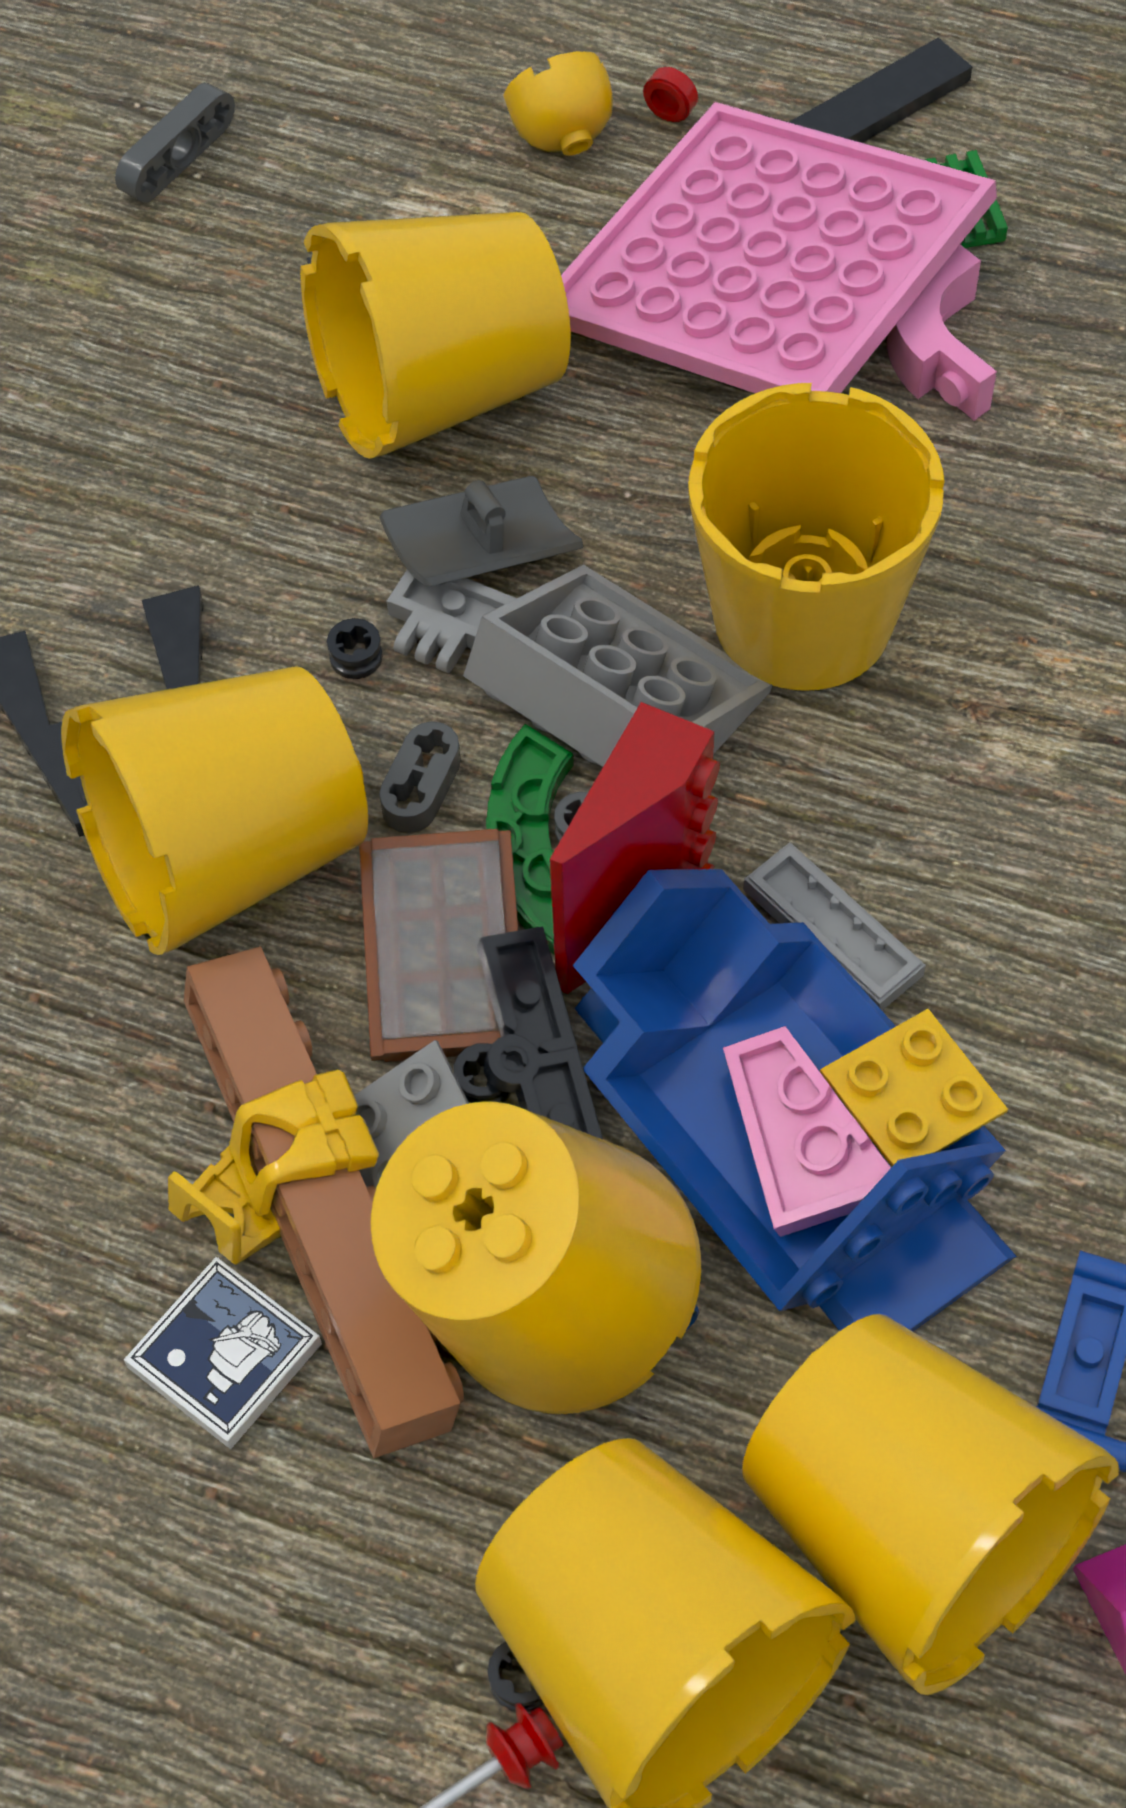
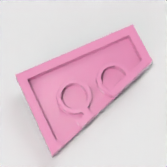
[723,1026,891,1237]

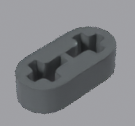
[379,721,461,833]

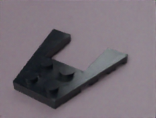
[0,585,204,837]

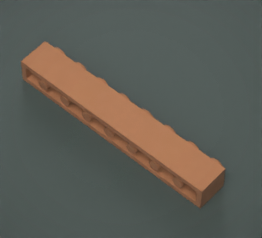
[184,947,464,1459]

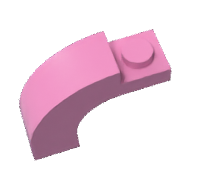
[887,245,997,420]

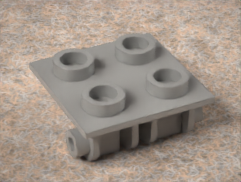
[354,1040,469,1188]

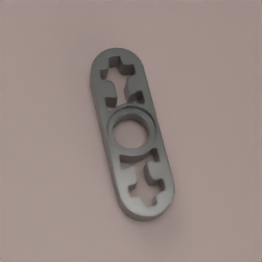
[115,82,235,203]

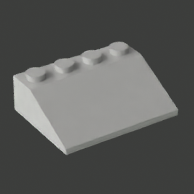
[463,565,773,767]

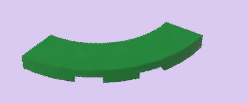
[486,724,574,955]

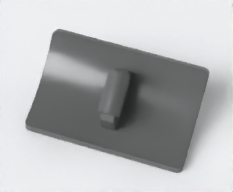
[380,476,583,586]

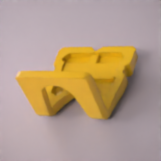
[229,1069,379,1216]
[168,1145,281,1265]

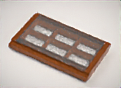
[359,829,518,1062]

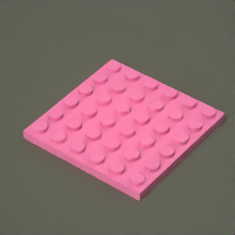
[561,102,997,393]

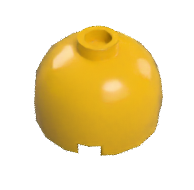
[503,51,613,156]

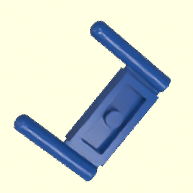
[1036,1250,1126,1472]

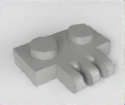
[387,570,517,673]

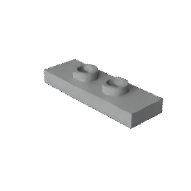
[743,842,926,1011]

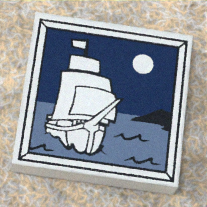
[124,1257,322,1450]

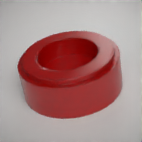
[643,67,698,122]

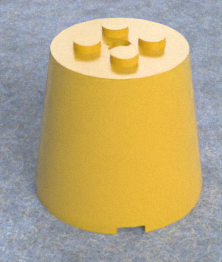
[300,212,571,459]
[688,382,944,691]
[61,666,368,955]
[371,1102,701,1414]
[742,1314,1119,1695]
[475,1438,855,1808]

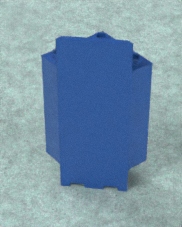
[573,869,1017,1332]

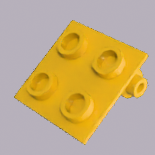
[820,1009,1008,1167]

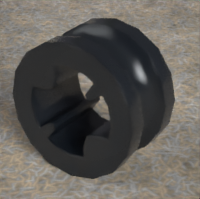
[327,618,383,679]
[454,1043,511,1103]
[487,1641,544,1712]

